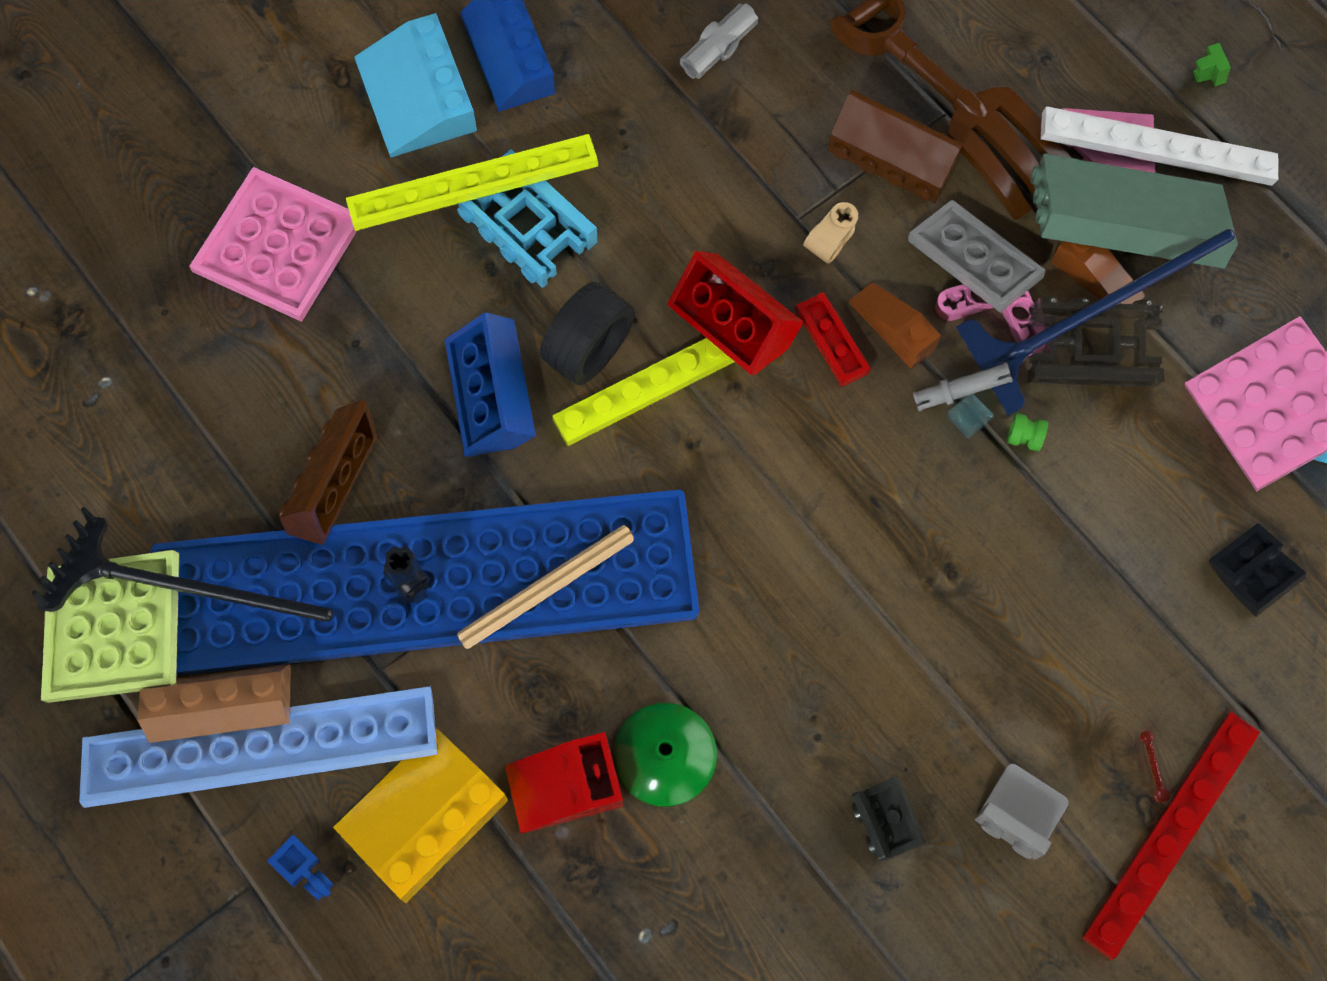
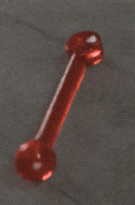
[1140,731,1170,803]

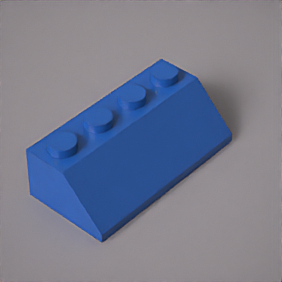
[460,0,555,112]
[445,312,536,457]

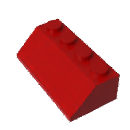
[666,250,804,375]

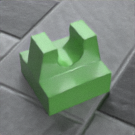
[1193,43,1231,86]

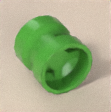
[1007,412,1048,452]

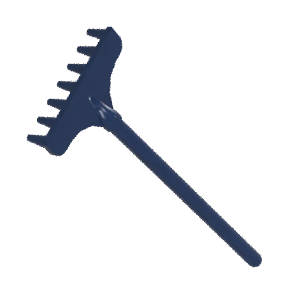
[956,229,1235,417]

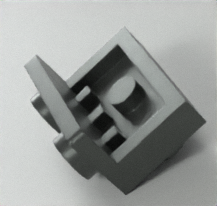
[852,777,927,861]

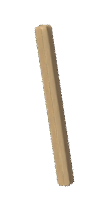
[457,525,634,649]

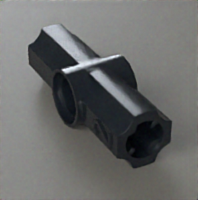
[383,546,430,604]

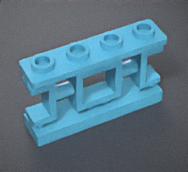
[457,149,597,288]

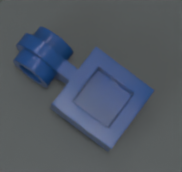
[267,835,334,901]

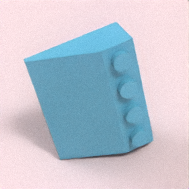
[354,13,477,158]

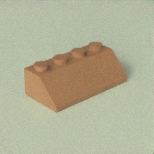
[137,664,291,743]

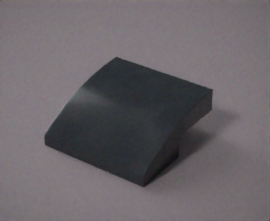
[1209,523,1306,617]

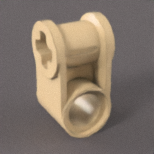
[803,202,858,264]

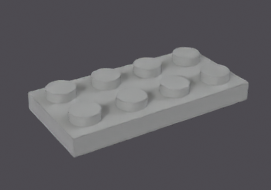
[908,200,1045,313]

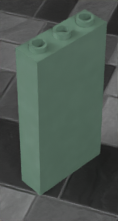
[1030,154,1238,269]

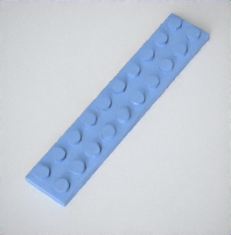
[79,686,438,808]

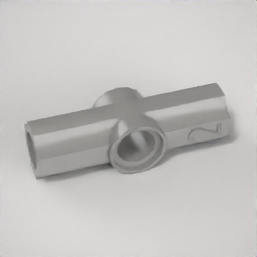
[680,3,758,79]

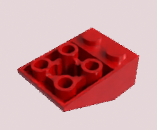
[505,732,623,834]

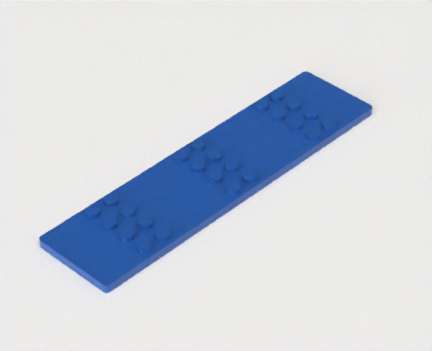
[151,490,699,676]

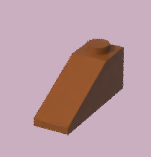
[1051,241,1145,319]
[849,282,941,369]

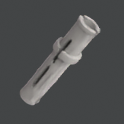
[913,362,1013,412]

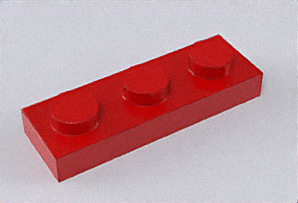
[795,292,871,387]

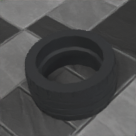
[540,281,635,385]

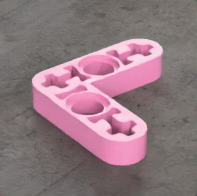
[935,284,1048,356]

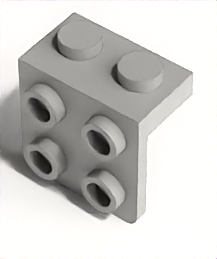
[975,764,1069,860]

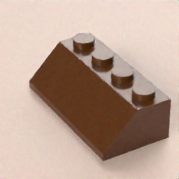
[828,90,963,204]
[279,400,377,545]

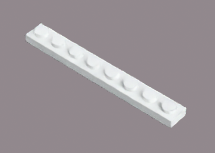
[1041,106,1278,186]

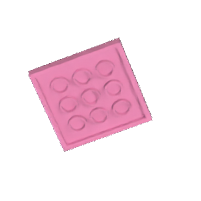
[189,167,358,322]
[1185,316,1327,492]

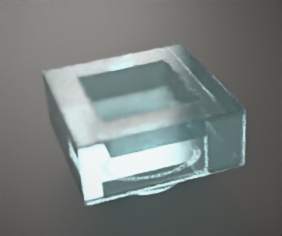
[947,394,994,439]

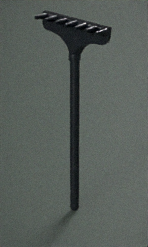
[32,507,334,622]

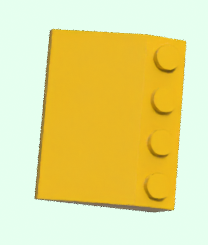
[333,728,508,903]

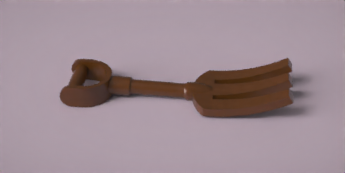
[830,0,1071,220]

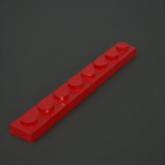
[1081,712,1261,960]

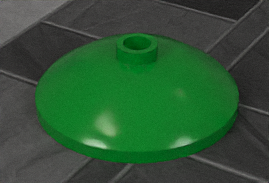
[613,703,717,807]

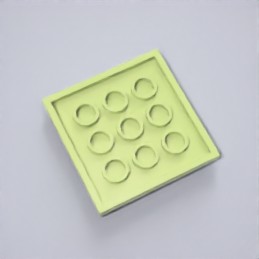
[41,550,179,703]

